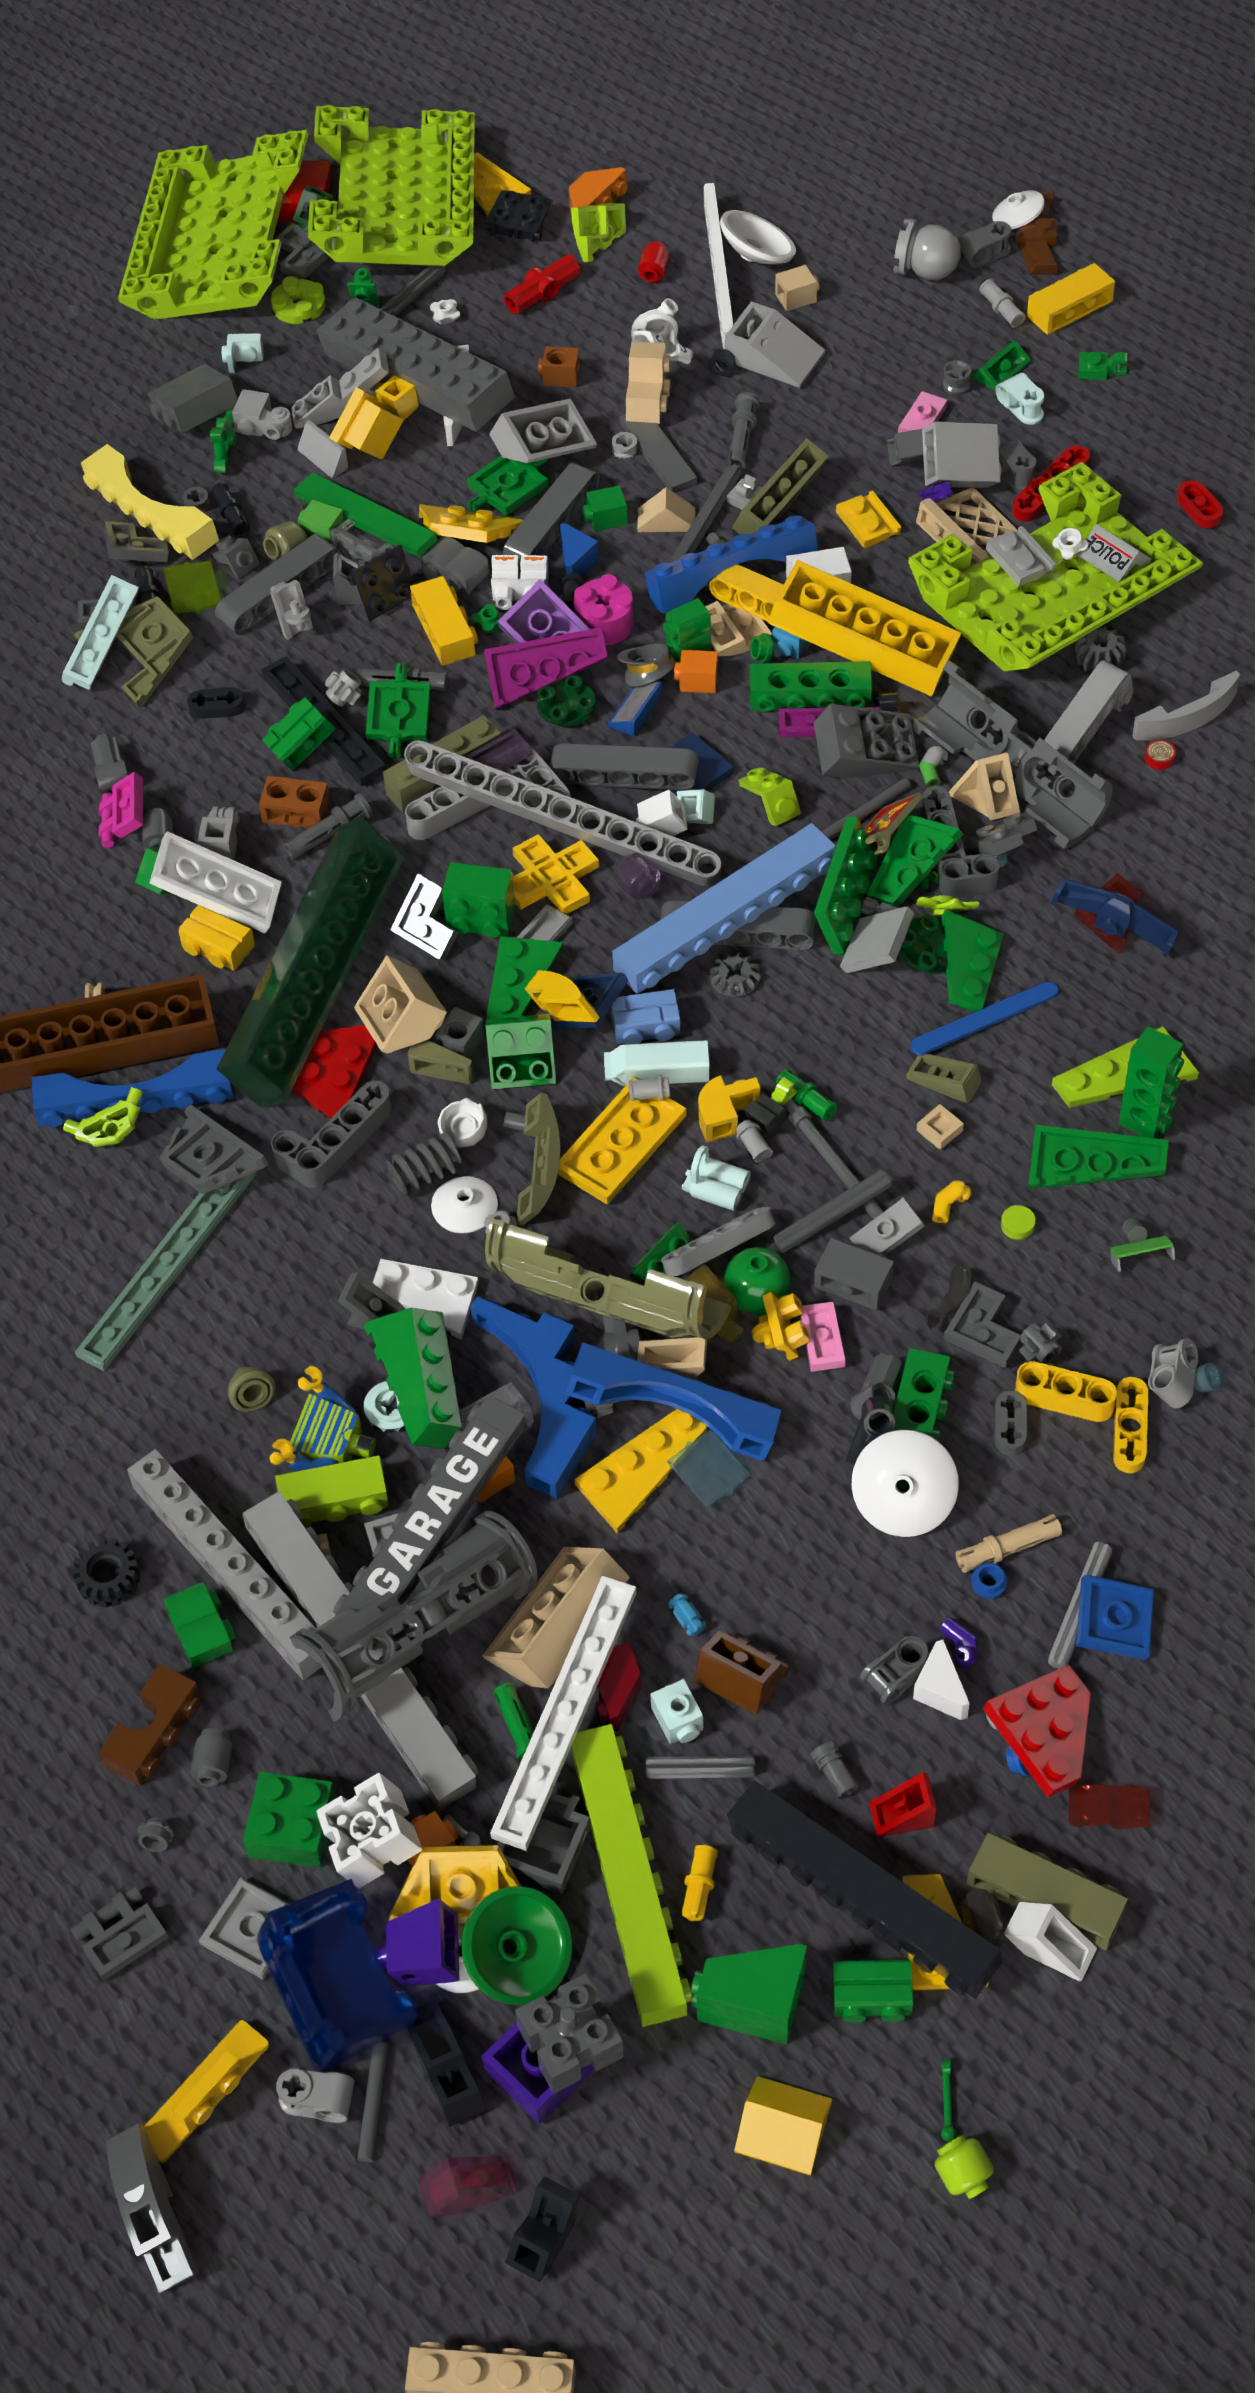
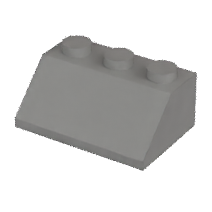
[489,398,597,463]

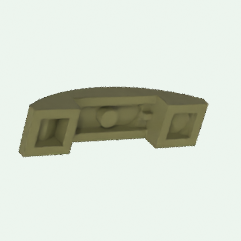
[516,1093,560,1226]

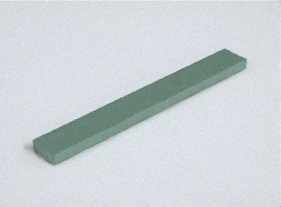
[75,1171,258,1371]

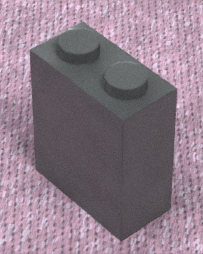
[148,364,238,433]

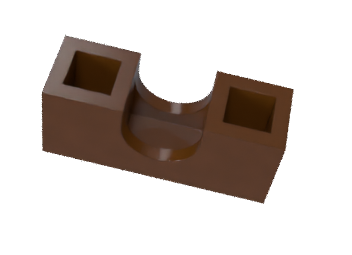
[98,1663,201,1787]

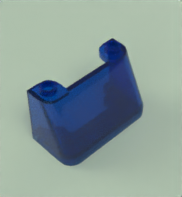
[257,1879,418,2072]

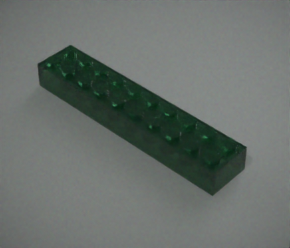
[216,818,405,1108]

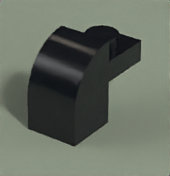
[505,2176,580,2282]

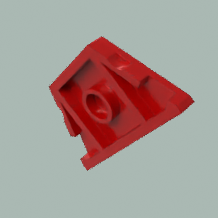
[290,1025,377,1119]

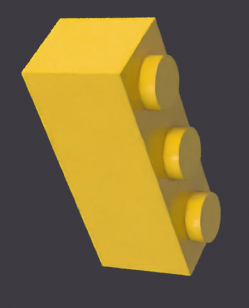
[1027,263,1115,335]
[410,576,478,666]

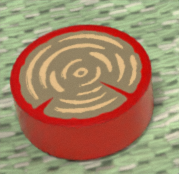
[1144,740,1176,770]

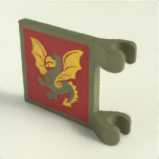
[864,792,923,855]

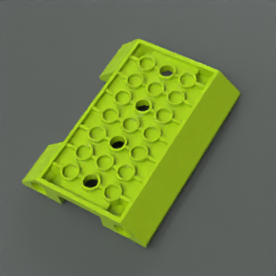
[308,105,475,266]
[118,130,308,319]
[908,462,1203,671]

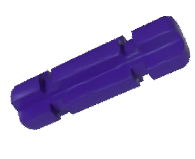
[919,482,954,502]

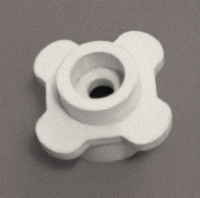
[430,299,460,325]
[1053,528,1088,559]

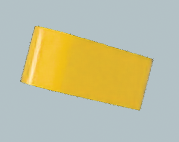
[709,564,783,622]
[1015,1361,1117,1422]

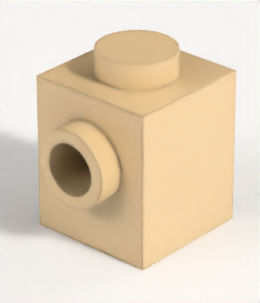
[775,265,819,312]

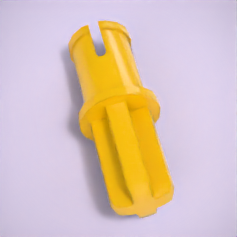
[682,1845,718,1922]

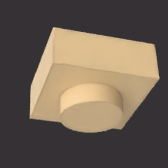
[916,1104,964,1150]

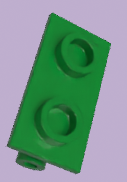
[347,268,381,308]
[630,1222,692,1284]

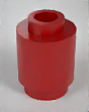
[638,242,669,282]

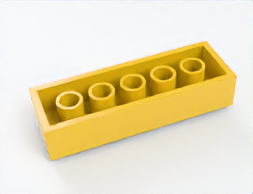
[768,560,961,697]

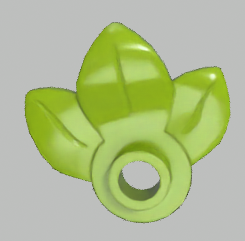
[916,895,979,918]

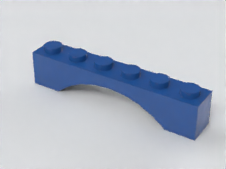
[645,515,818,614]
[31,1049,233,1127]
[565,1342,781,1462]

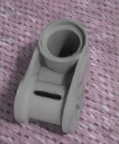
[1148,1338,1198,1408]
[276,2069,355,2123]

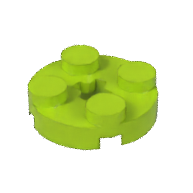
[270,276,326,324]

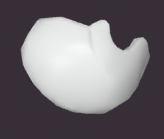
[438,1098,487,1148]

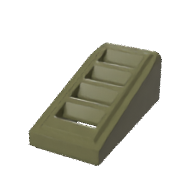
[408,1040,474,1084]
[906,1054,981,1103]

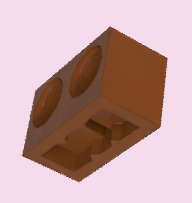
[259,776,330,828]

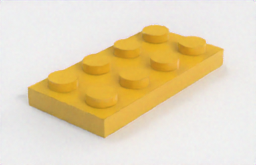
[558,1077,687,1205]

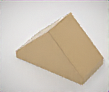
[638,487,695,532]
[637,1337,707,1379]

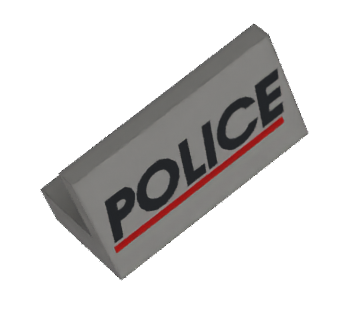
[1077,524,1151,582]

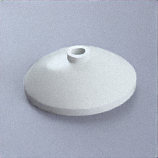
[720,210,796,264]
[852,1430,959,1537]

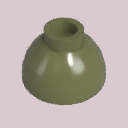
[228,1367,276,1412]

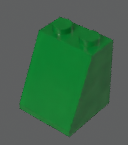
[691,1944,807,2044]

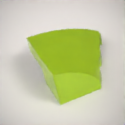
[571,203,626,262]

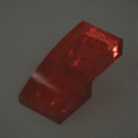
[1069,1785,1150,1829]

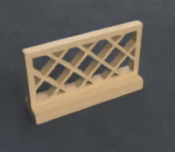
[916,487,1018,568]

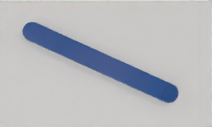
[910,982,1058,1055]

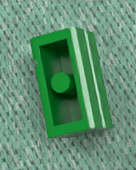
[262,697,336,771]
[832,1960,913,2023]

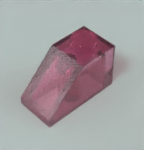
[417,2156,517,2217]

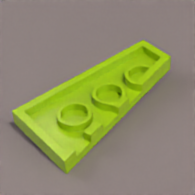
[1052,1027,1199,1108]

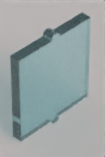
[667,1430,750,1508]

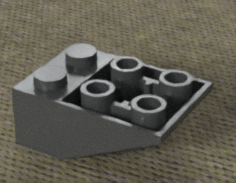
[813,704,919,778]

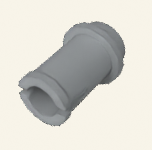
[629,1075,670,1101]
[736,1120,773,1163]

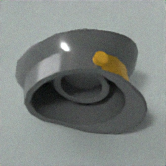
[617,643,675,687]

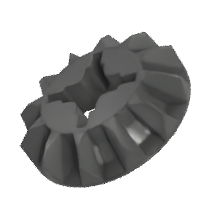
[710,952,761,997]

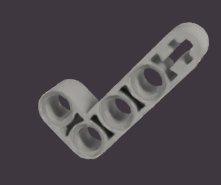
[1044,660,1133,762]

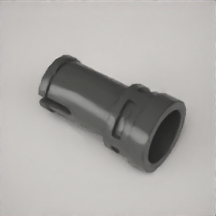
[810,1741,859,1800]

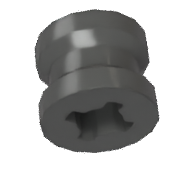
[943,360,972,395]

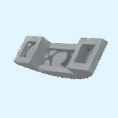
[1132,670,1240,741]

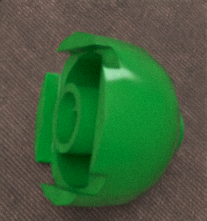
[724,1247,792,1316]

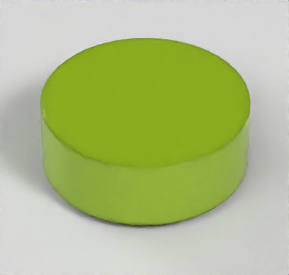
[1001,1205,1035,1240]

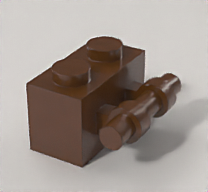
[694,1630,791,1715]

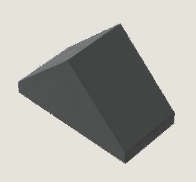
[333,552,363,605]

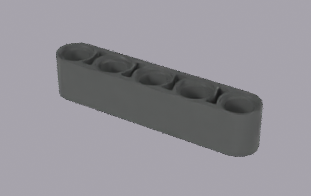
[503,462,600,567]
[215,534,341,634]
[549,743,699,790]
[660,901,816,950]

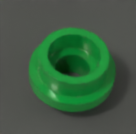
[750,633,775,663]

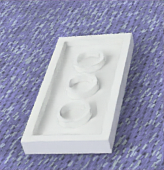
[149,831,281,933]

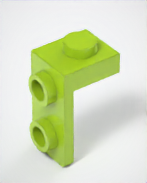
[738,768,801,826]

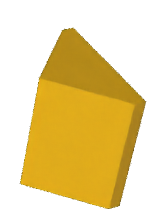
[735,2076,832,2176]

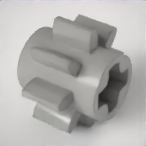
[325,669,362,707]

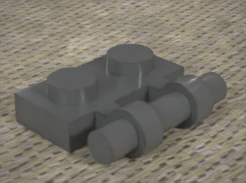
[70,1887,169,1981]

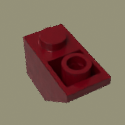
[595,1642,641,1732]

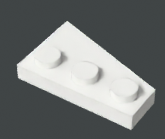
[373,1259,479,1340]

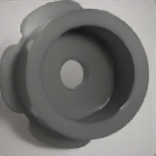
[137,1818,174,1852]

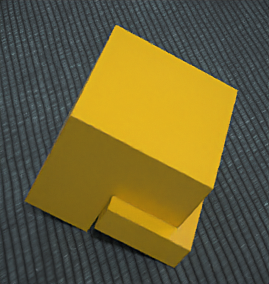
[329,387,404,459]

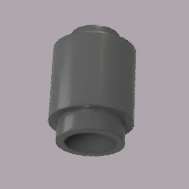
[142,808,173,850]
[190,1728,233,1787]

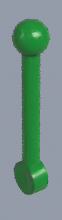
[941,2059,957,2142]

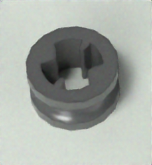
[183,487,210,513]

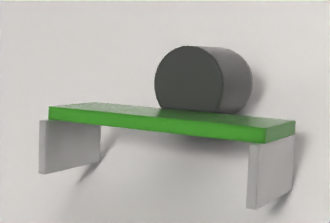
[1110,1218,1175,1272]

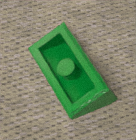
[971,339,1032,391]

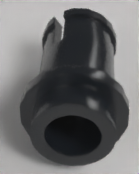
[561,573,584,612]

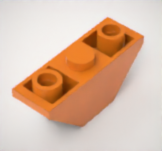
[569,167,628,210]

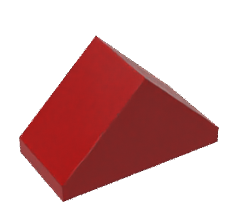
[869,1772,936,1837]

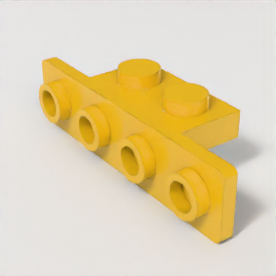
[144,2020,269,2163]

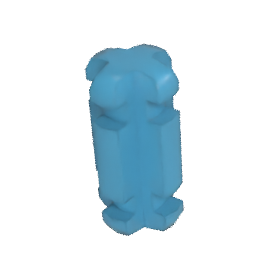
[669,1594,706,1637]

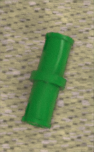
[776,1069,837,1121]

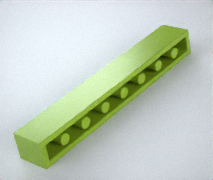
[570,1724,692,2027]

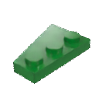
[867,814,963,907]
[941,910,1004,1012]

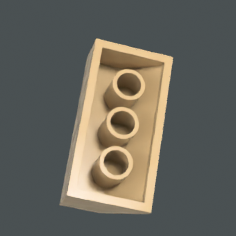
[482,1547,630,1688]

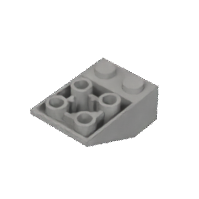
[725,301,825,388]

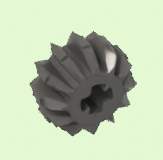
[1075,625,1127,672]

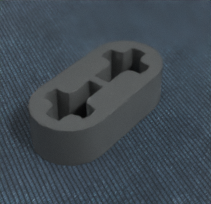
[994,1391,1027,1456]

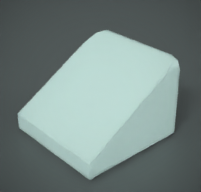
[677,789,715,824]

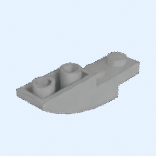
[291,348,389,428]

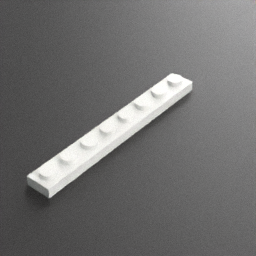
[490,1576,637,1851]

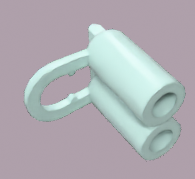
[682,1145,751,1211]

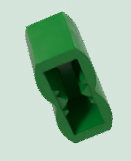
[663,598,712,662]
[163,1582,236,1668]

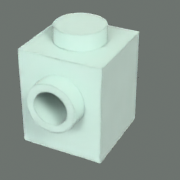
[650,1679,703,1745]

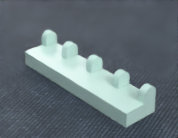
[62,575,139,690]

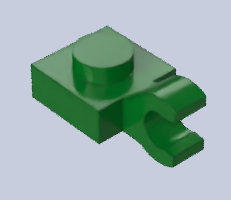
[1078,352,1128,380]

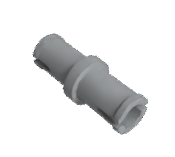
[979,279,1026,328]

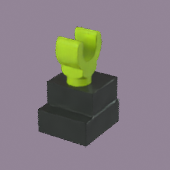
[744,1077,797,1137]

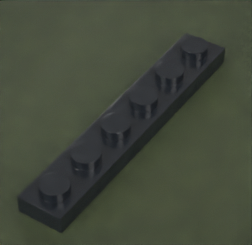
[261,656,386,786]

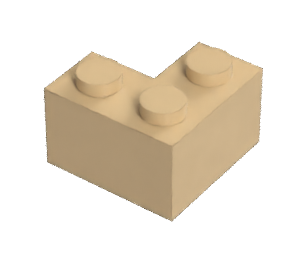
[626,341,671,424]

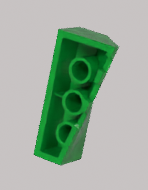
[363,1307,462,1449]

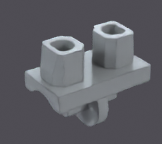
[270,580,313,640]

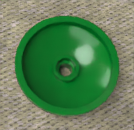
[462,1886,572,2005]

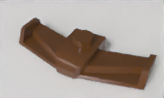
[1015,191,1058,275]

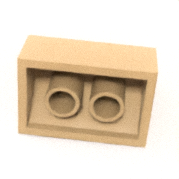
[354,955,447,1054]

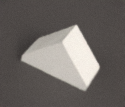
[913,1640,970,1720]

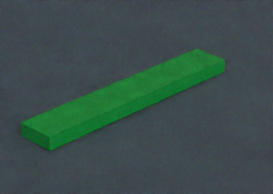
[294,473,438,558]

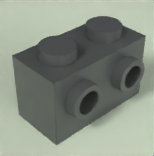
[814,1238,894,1311]

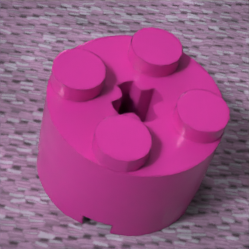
[574,574,634,645]

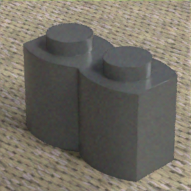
[420,536,489,595]

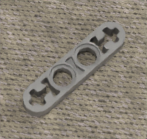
[661,1207,775,1276]

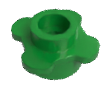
[471,604,504,633]

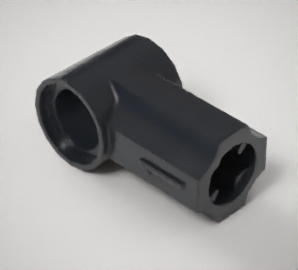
[846,1396,895,1466]

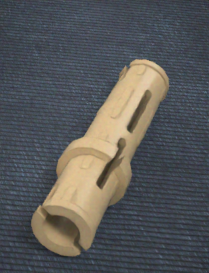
[956,1514,1062,1573]

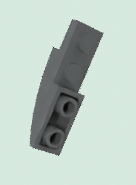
[106,2122,199,2293]

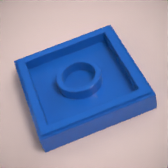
[1076,1574,1154,1660]

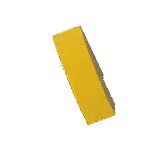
[525,970,600,1022]

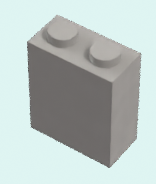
[922,422,1002,488]

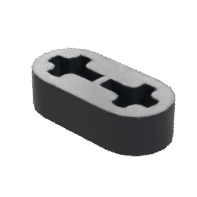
[187,687,246,719]

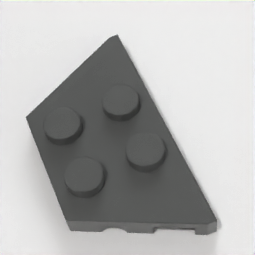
[159,1105,269,1194]

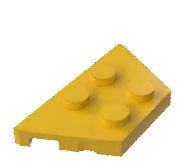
[419,504,523,543]
[389,1845,522,1924]

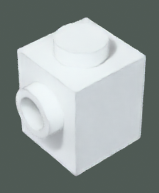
[636,790,688,836]

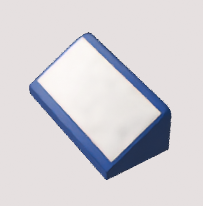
[608,681,663,737]

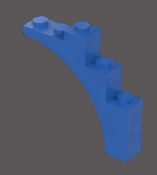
[471,1296,597,1499]

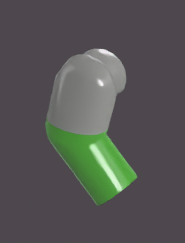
[919,746,948,788]

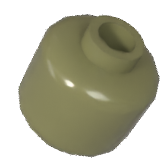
[263,521,307,561]

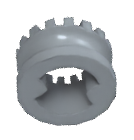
[612,432,637,459]

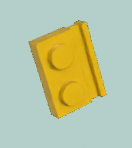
[836,490,901,549]

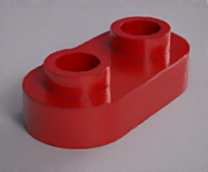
[1177,481,1223,528]

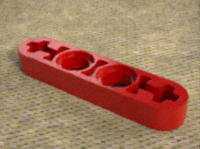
[1012,445,1090,522]

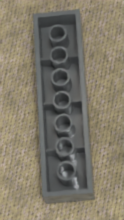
[316,297,515,432]

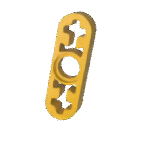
[1113,1377,1148,1473]

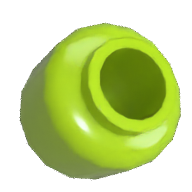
[934,2134,994,2199]

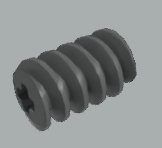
[386,1132,461,1196]

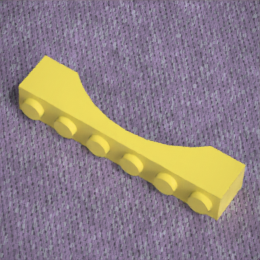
[81,444,219,560]

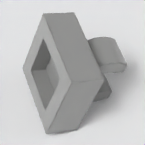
[727,474,762,510]

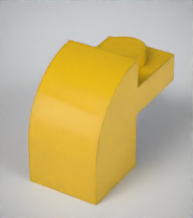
[375,375,418,420]
[698,1076,760,1143]

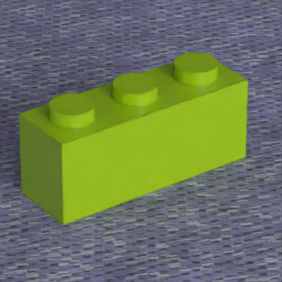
[275,1455,389,1528]

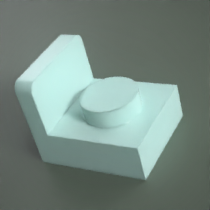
[222,333,264,373]

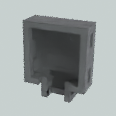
[497,1792,591,1895]

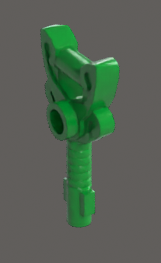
[210,406,236,473]

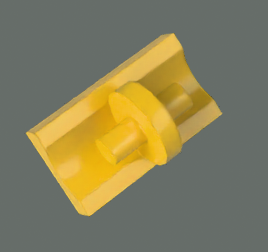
[751,1292,811,1361]

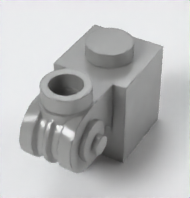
[232,389,292,440]
[197,806,240,860]

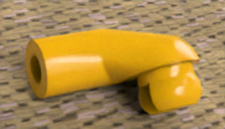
[932,1180,971,1224]

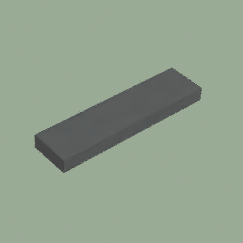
[619,414,697,493]

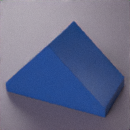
[560,523,599,577]

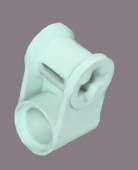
[995,373,1044,425]

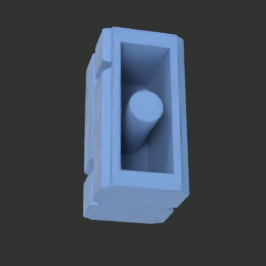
[611,989,680,1044]

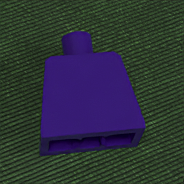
[370,1899,460,1986]

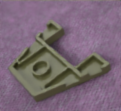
[74,596,194,708]

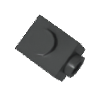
[208,536,260,578]

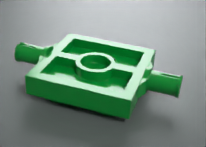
[467,455,548,516]
[366,663,431,759]

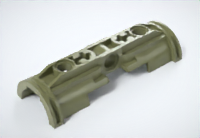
[485,1218,731,1340]

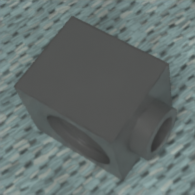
[435,1007,484,1059]

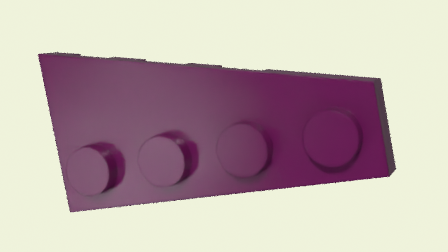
[484,627,608,710]

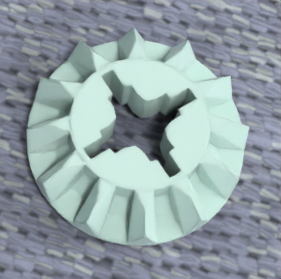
[364,1381,404,1432]

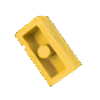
[178,905,255,971]

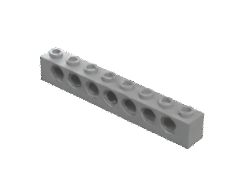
[127,1449,322,1681]

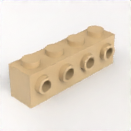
[405,2342,576,2393]

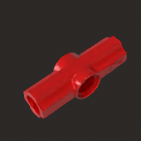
[503,254,581,314]

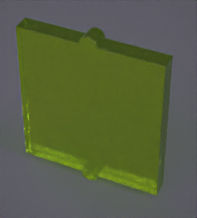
[163,561,221,614]

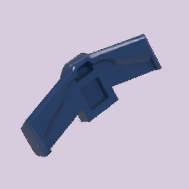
[1050,877,1179,958]

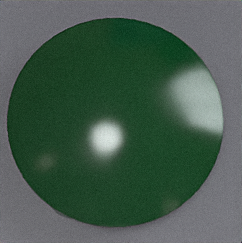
[537,675,597,726]
[899,914,948,973]

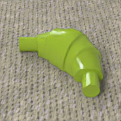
[63,1087,144,1147]

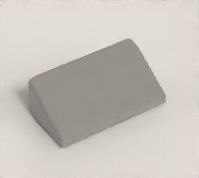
[298,420,348,478]

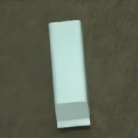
[604,1040,709,1086]

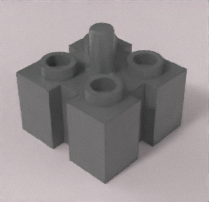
[515,1973,623,2094]

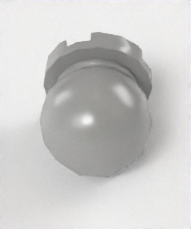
[893,218,961,280]

